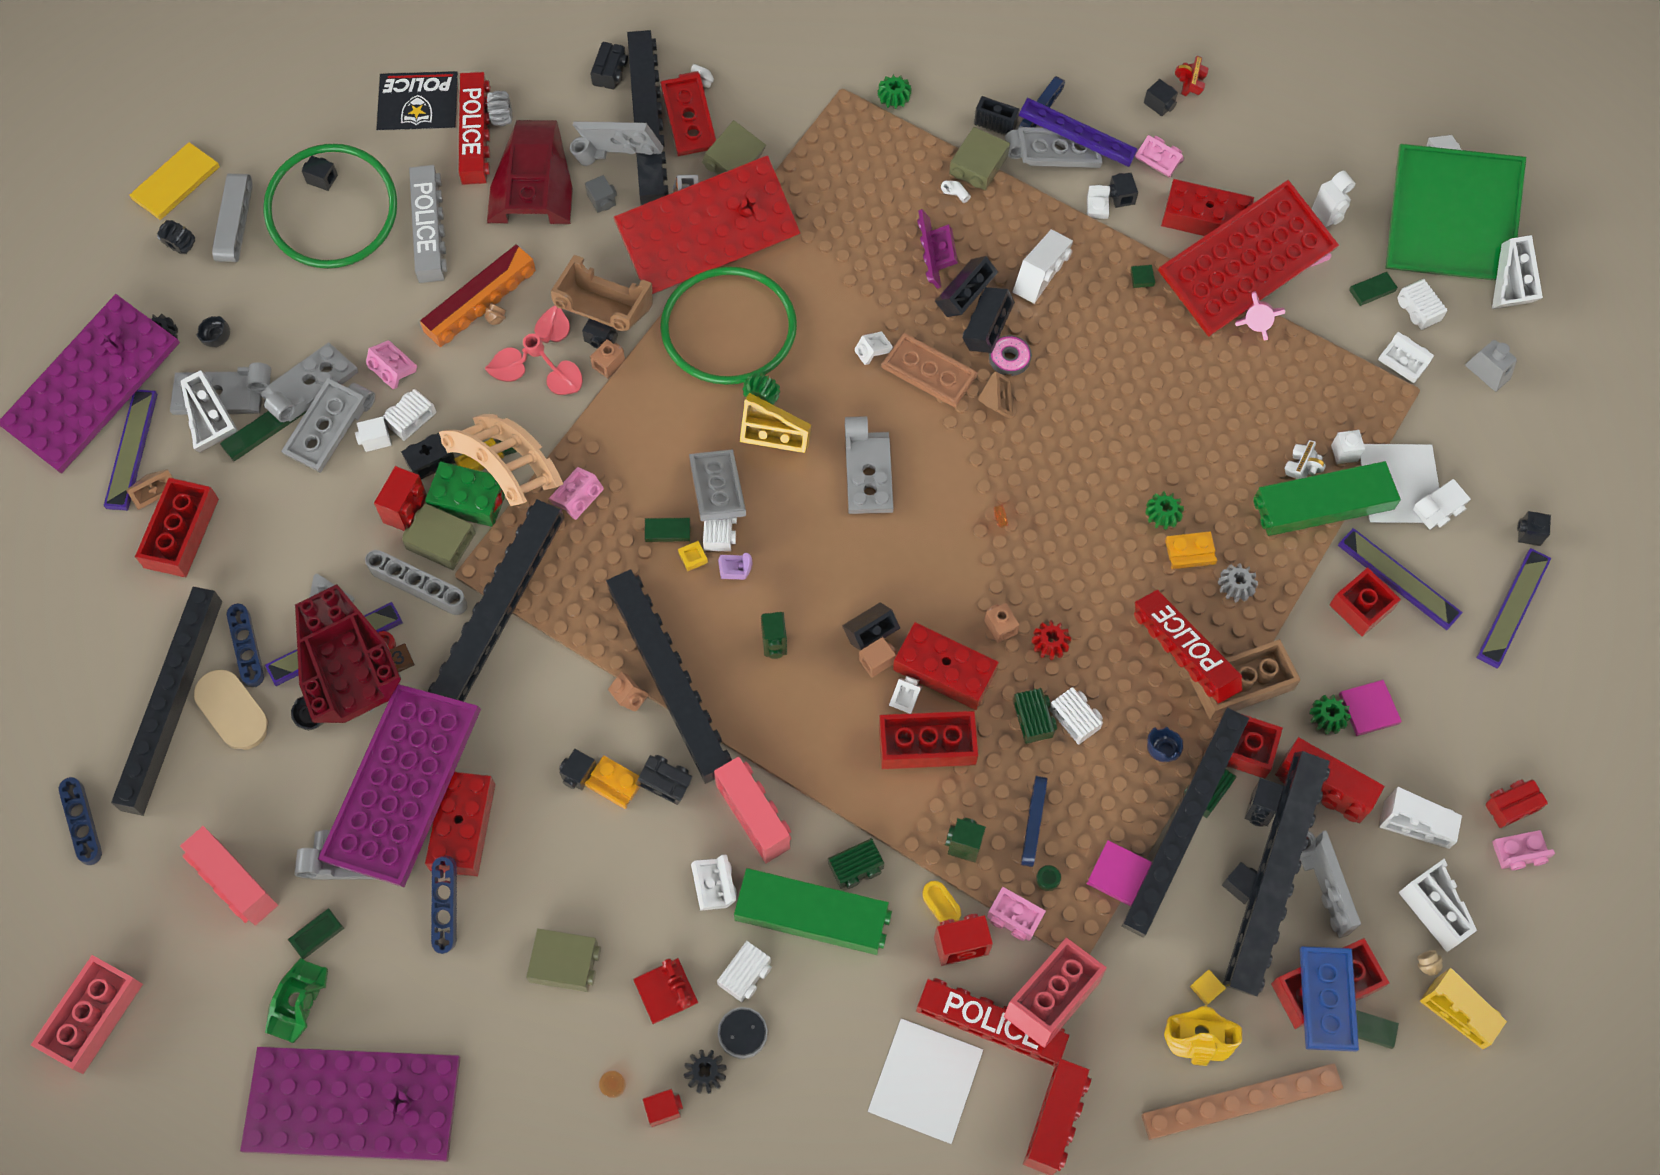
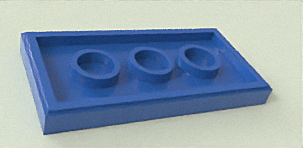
[1300,946,1359,1052]

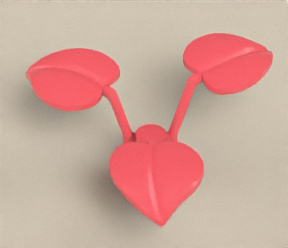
[485,305,583,395]

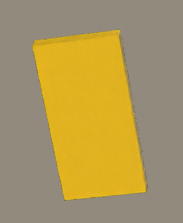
[129,142,220,220]

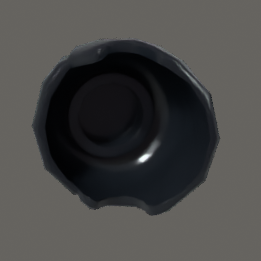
[196,316,230,348]
[291,696,323,731]

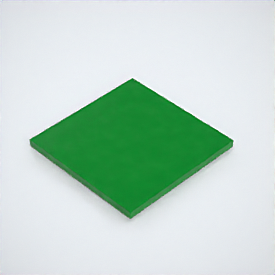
[1385,144,1527,281]

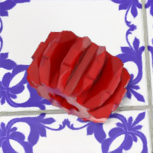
[1031,620,1071,661]

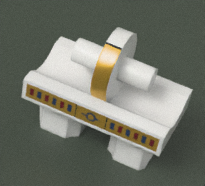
[1285,440,1326,480]

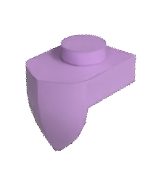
[718,553,753,580]

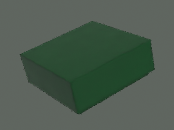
[1130,265,1155,288]

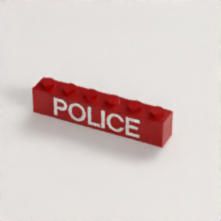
[459,72,491,185]
[1134,589,1242,704]
[916,978,1070,1067]

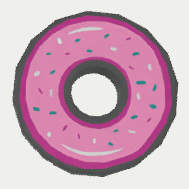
[989,335,1032,376]

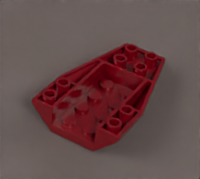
[487,120,573,224]
[295,584,401,723]

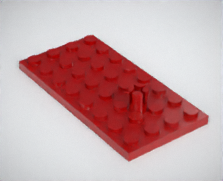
[613,155,801,295]
[1158,180,1339,337]

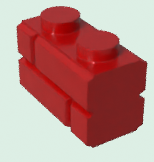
[1486,779,1548,828]

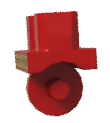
[1175,56,1209,96]

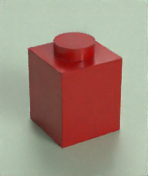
[642,1089,683,1127]

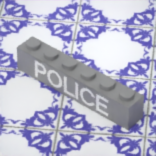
[409,165,447,283]

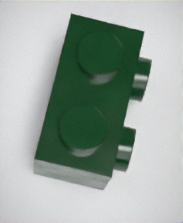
[945,818,986,863]

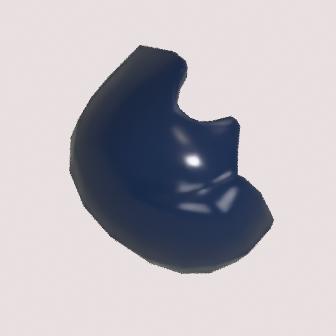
[1147,727,1183,762]

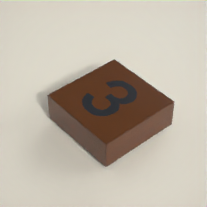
[390,643,415,672]

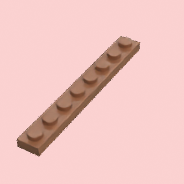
[1141,1063,1343,1140]

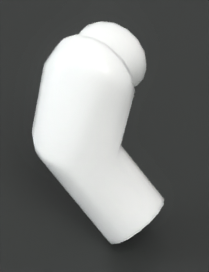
[691,64,714,88]
[941,180,971,203]

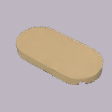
[194,670,268,750]

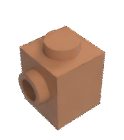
[590,339,625,379]
[984,603,1020,644]
[859,637,896,678]

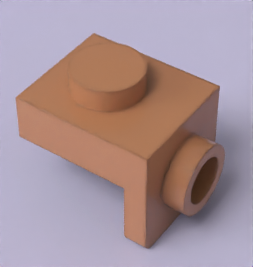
[608,671,649,711]

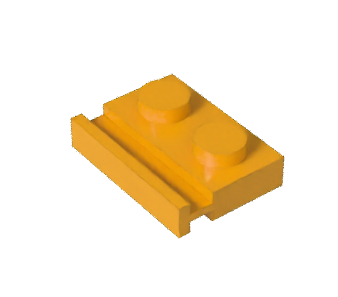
[1165,531,1218,569]
[585,755,640,809]

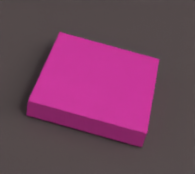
[1339,680,1402,736]
[1087,840,1152,906]

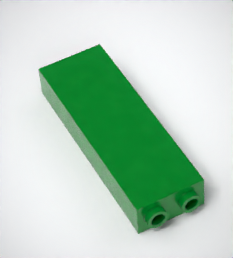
[1253,461,1401,536]
[734,868,892,955]

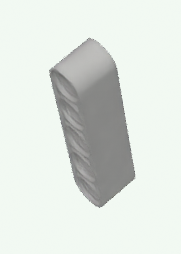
[212,173,252,262]
[365,550,467,615]

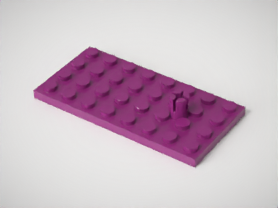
[0,294,180,474]
[318,684,481,888]
[240,1047,460,1162]

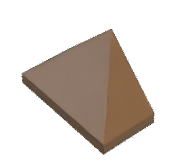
[978,372,1012,418]
[126,469,173,510]

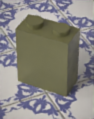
[702,120,766,175]
[949,127,1010,191]
[402,503,476,570]
[526,928,601,992]

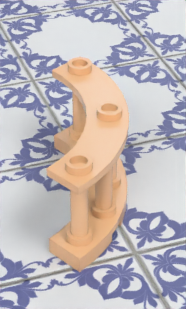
[439,414,563,506]

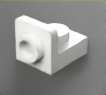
[1087,185,1110,219]
[855,331,893,365]
[889,676,923,714]

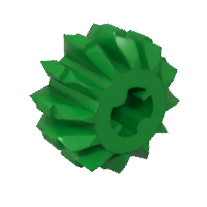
[877,74,912,109]
[742,373,781,405]
[1145,491,1184,530]
[1309,695,1351,735]

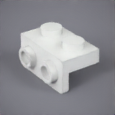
[1378,332,1434,383]
[691,854,737,911]

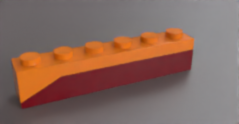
[420,244,536,348]

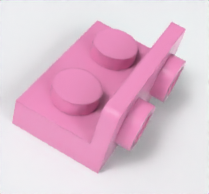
[1135,135,1184,178]
[366,340,417,389]
[549,467,604,520]
[1492,830,1555,871]
[987,887,1046,941]

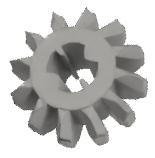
[487,90,513,126]
[1218,563,1258,603]

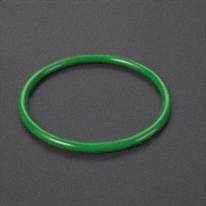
[263,144,397,269]
[660,267,797,385]

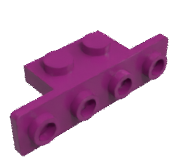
[917,209,958,289]

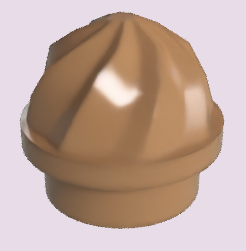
[485,303,506,325]

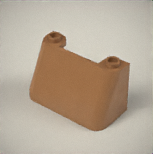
[551,255,653,331]

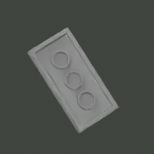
[689,449,746,521]

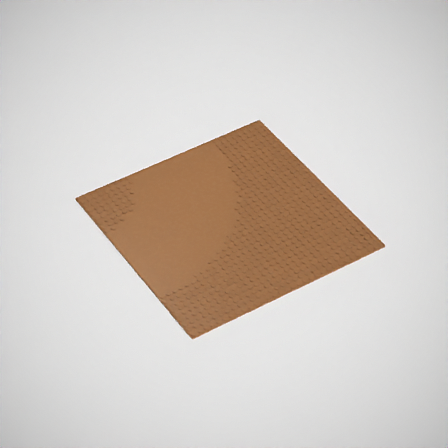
[455,89,1420,955]

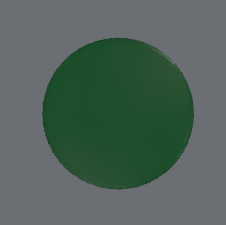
[1036,865,1061,891]

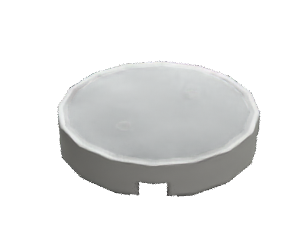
[718,1007,768,1059]

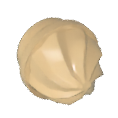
[1417,950,1443,976]

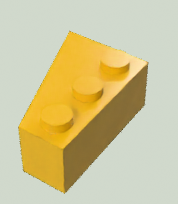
[740,393,811,453]
[1420,968,1507,1049]

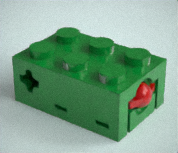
[425,462,505,527]

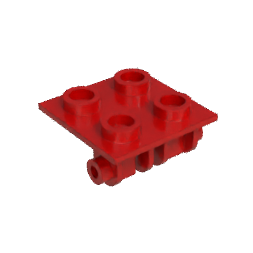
[633,958,698,1024]

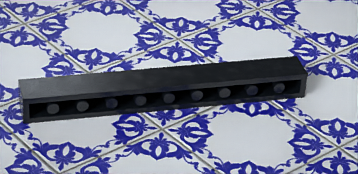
[627,30,669,205]
[428,499,564,702]
[606,569,732,784]
[111,586,223,816]
[1121,707,1249,938]
[1223,751,1330,997]

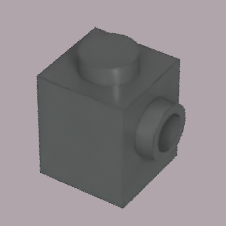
[585,175,617,213]

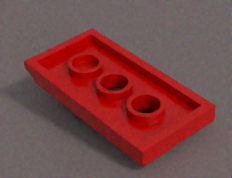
[660,71,716,156]

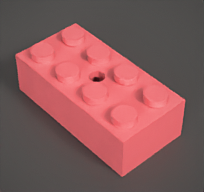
[714,756,791,864]
[180,826,278,926]
[1004,938,1107,1048]
[31,955,143,1074]

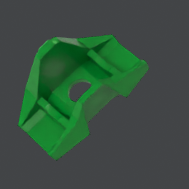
[265,958,328,1043]

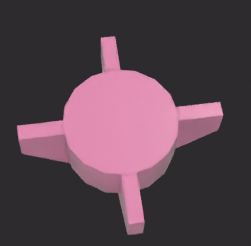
[1235,291,1285,341]

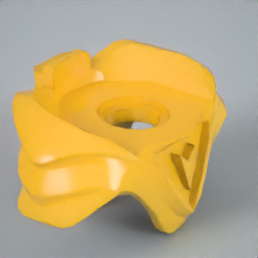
[1164,1005,1242,1066]

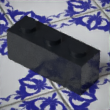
[935,256,998,317]
[962,287,1015,353]

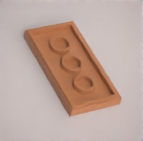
[881,333,978,408]

